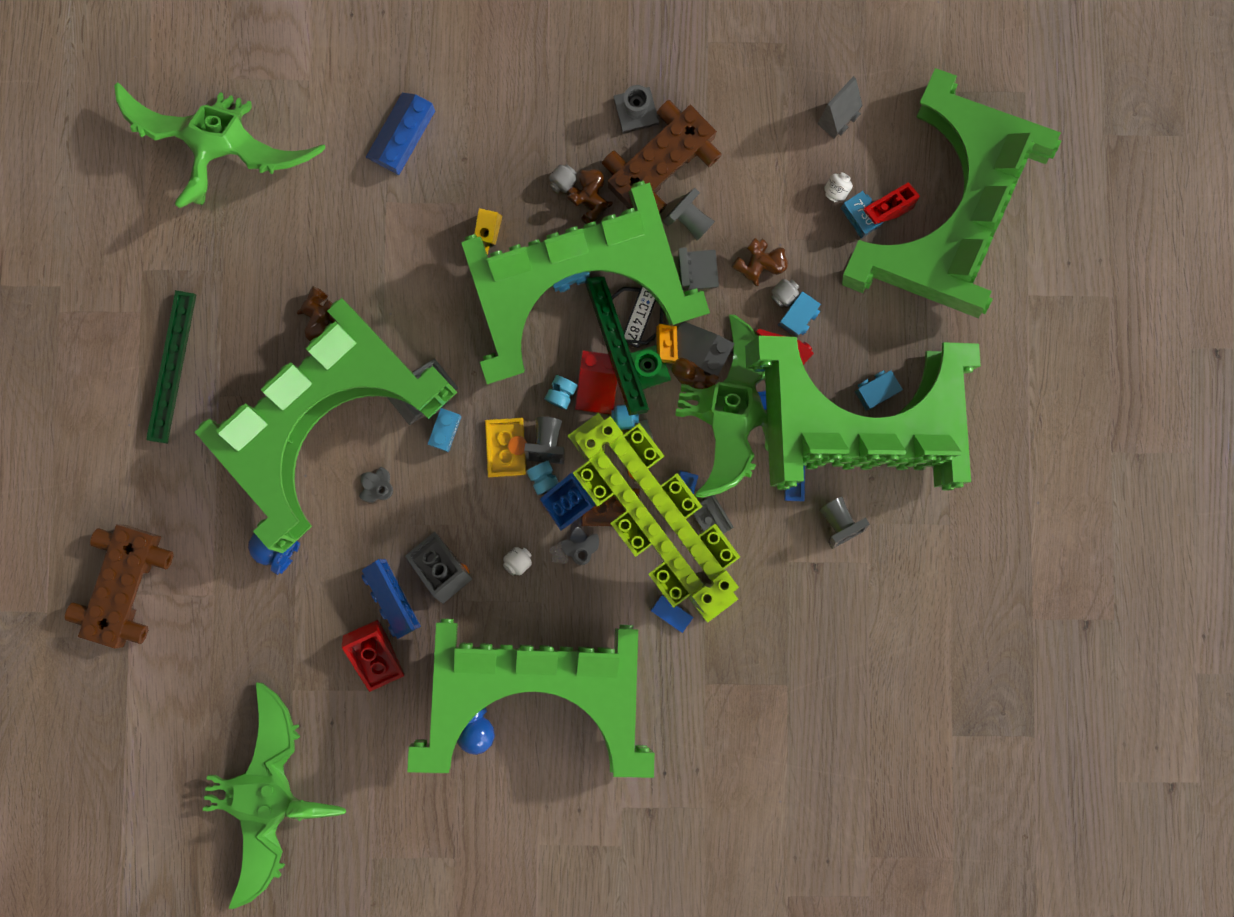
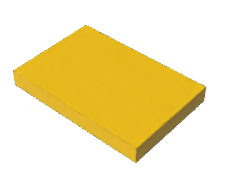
[485,418,526,477]

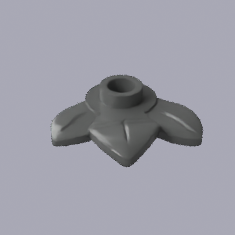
[359,467,393,503]
[561,527,599,565]

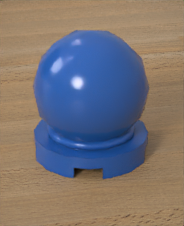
[248,533,300,575]
[457,707,495,755]

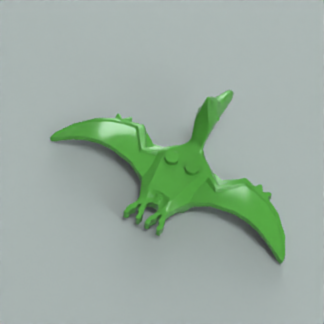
[114,82,326,208]
[675,315,768,498]
[203,682,346,909]

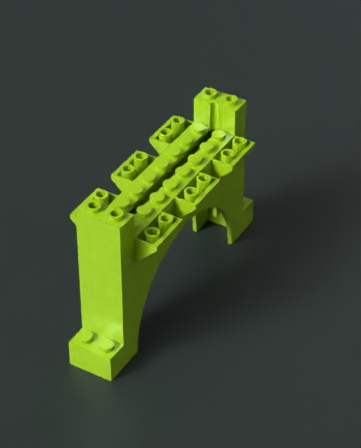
[568,413,740,623]

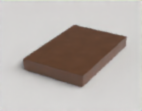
[581,488,640,527]

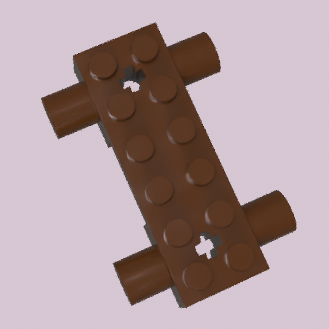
[602,100,722,214]
[65,524,174,649]

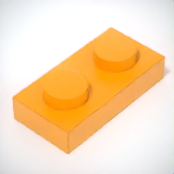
[656,324,678,364]

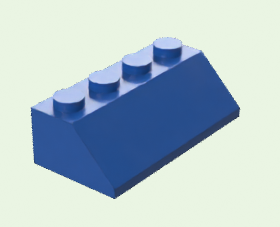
[366,92,435,175]
[540,470,596,531]
[361,559,421,639]

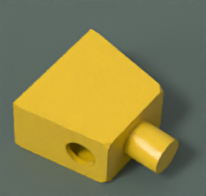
[474,208,502,255]

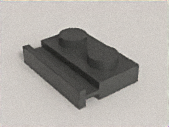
[693,495,734,534]

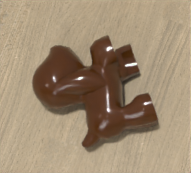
[567,169,613,224]
[731,238,788,286]
[297,286,338,342]
[671,358,719,389]

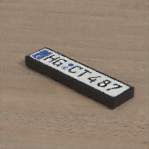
[623,286,656,348]

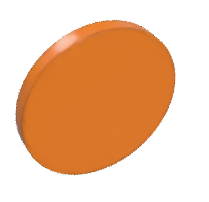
[508,436,527,455]

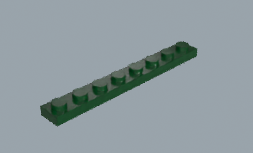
[585,276,649,416]
[146,290,197,444]

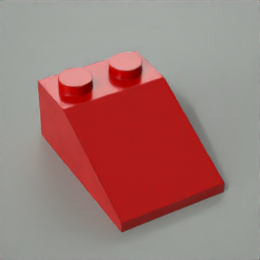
[575,350,618,415]
[342,620,404,692]

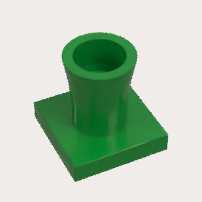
[630,345,671,390]

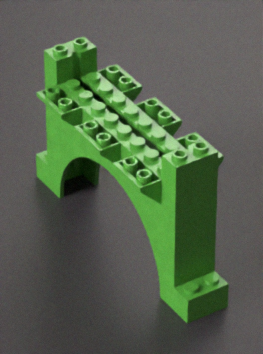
[842,68,1061,319]
[461,181,710,384]
[195,298,457,553]
[745,336,981,491]
[407,619,655,778]

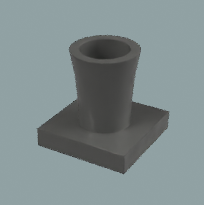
[613,85,659,134]
[662,188,715,241]
[524,417,565,464]
[819,497,870,549]

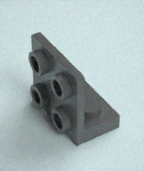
[678,247,719,290]

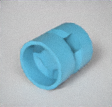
[544,375,578,410]
[526,461,559,495]

